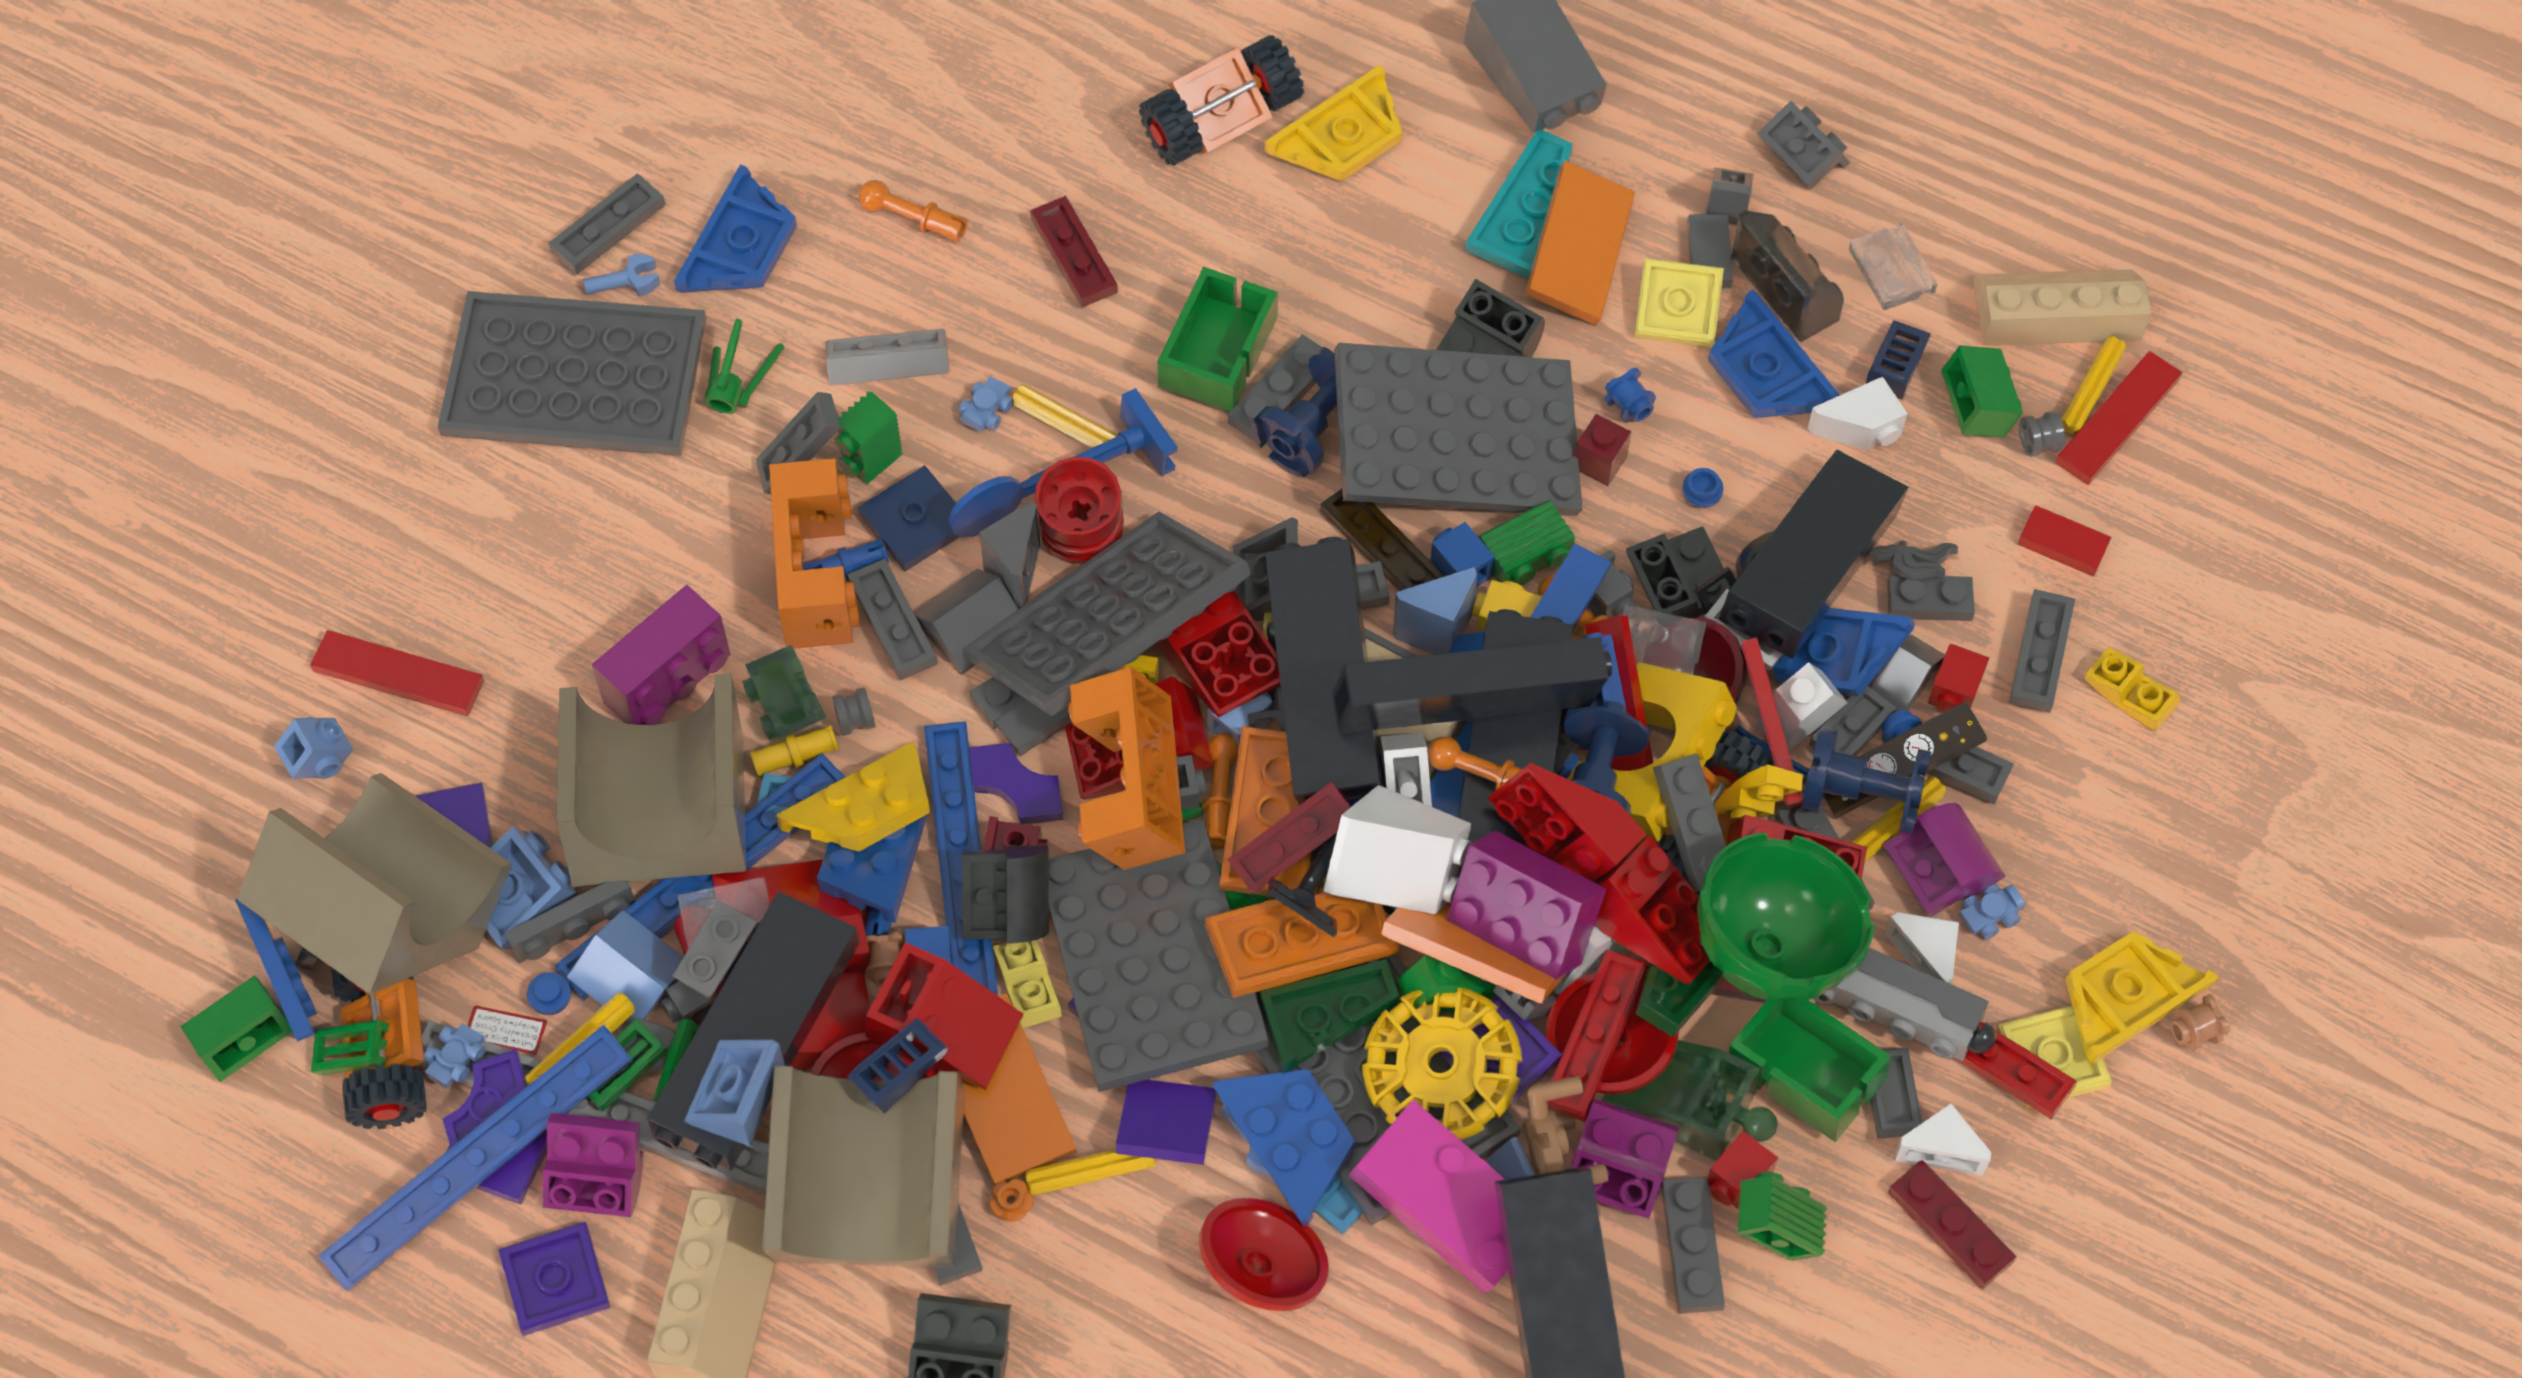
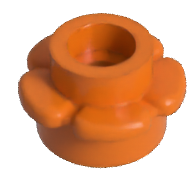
[989,1179,1033,1222]

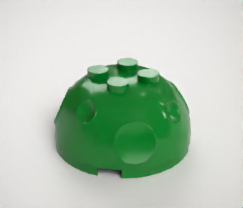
[1697,832,1875,1002]

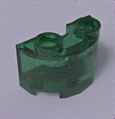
[741,645,826,740]

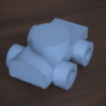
[958,376,1013,432]
[1959,884,2025,940]
[424,1023,485,1089]

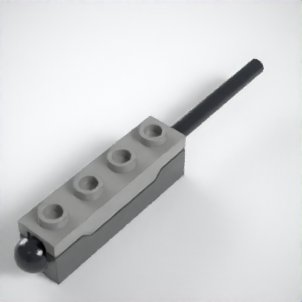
[1813,948,1997,1061]

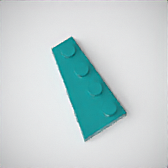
[1465,130,1573,279]

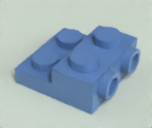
[486,826,577,950]

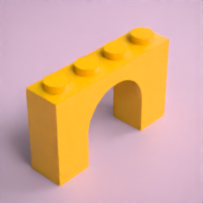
[1568,662,1737,842]

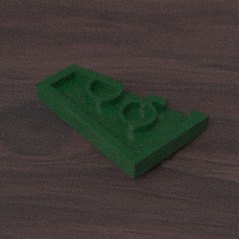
[1260,959,1399,1073]
[1636,960,1725,1037]

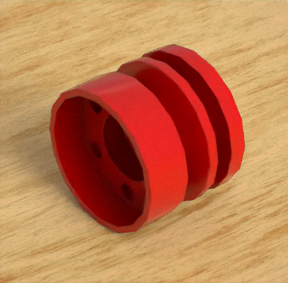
[1035,457,1124,564]

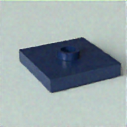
[857,465,960,571]

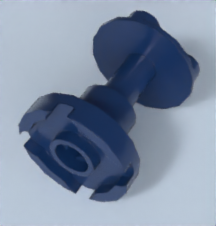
[1251,347,1337,477]
[1564,701,1650,816]
[1802,727,1931,835]

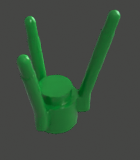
[704,319,784,414]

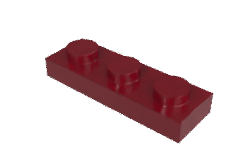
[1030,196,1118,308]
[1227,781,1352,894]
[1888,1160,2017,1290]

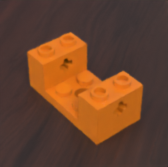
[769,458,860,649]
[1068,667,1185,870]

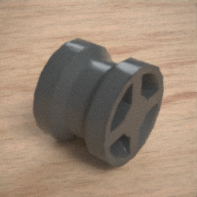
[2019,410,2065,457]
[832,687,876,736]

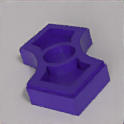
[969,743,1063,824]
[442,1049,528,1148]

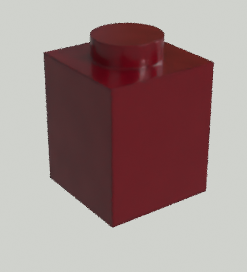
[1574,414,1632,486]

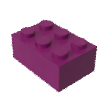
[592,584,731,725]
[1446,831,1606,980]

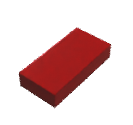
[2017,505,2112,577]

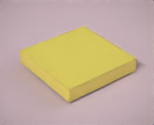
[1634,258,1724,347]
[1996,1005,2112,1109]

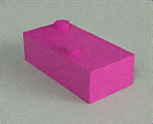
[1348,1100,1509,1294]

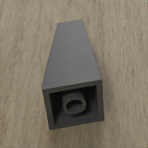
[1464,0,1607,133]

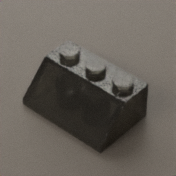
[1731,210,1844,342]

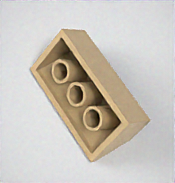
[1973,269,2151,346]
[647,1189,776,1378]

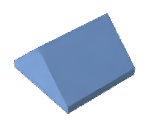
[1393,567,1477,655]
[567,910,684,1023]
[684,1040,785,1146]

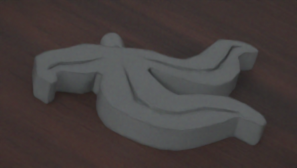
[1872,540,1958,580]

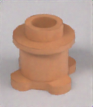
[865,933,905,987]
[2170,994,2230,1050]

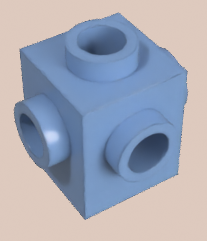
[274,717,353,779]

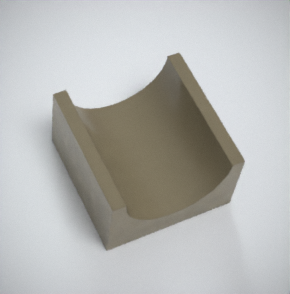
[556,673,746,887]
[237,773,512,994]
[762,1066,965,1268]

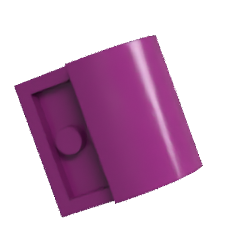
[1883,803,2006,918]
[1571,1099,1680,1219]
[543,1113,644,1217]

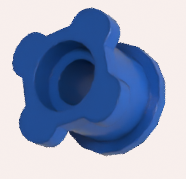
[1604,367,1656,422]

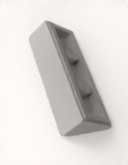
[826,329,949,385]

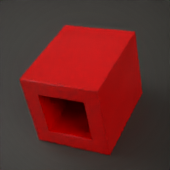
[1928,643,1990,713]
[1707,1130,1779,1210]

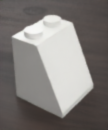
[1324,785,1472,914]

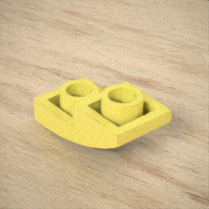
[993,940,1062,1029]

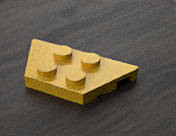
[1265,65,1402,181]
[776,742,930,852]
[2065,931,2219,1065]

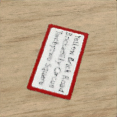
[468,1006,547,1055]

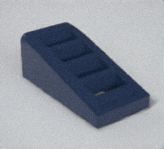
[1865,320,1931,400]
[847,1018,949,1114]

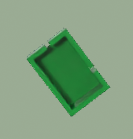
[1157,266,1278,412]
[1728,998,1891,1143]

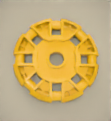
[1362,988,1522,1140]

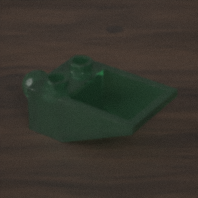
[1601,1040,1778,1161]

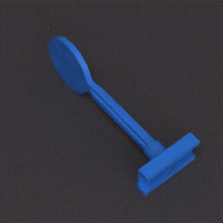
[948,388,1178,537]

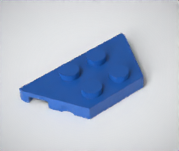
[674,164,797,292]
[1708,289,1840,418]
[1772,608,1915,696]
[817,814,928,922]
[235,899,318,1042]
[1212,1069,1357,1227]

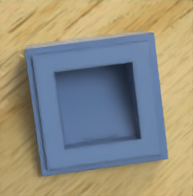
[1486,1137,1535,1179]

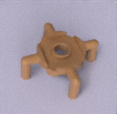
[1522,1076,1608,1215]

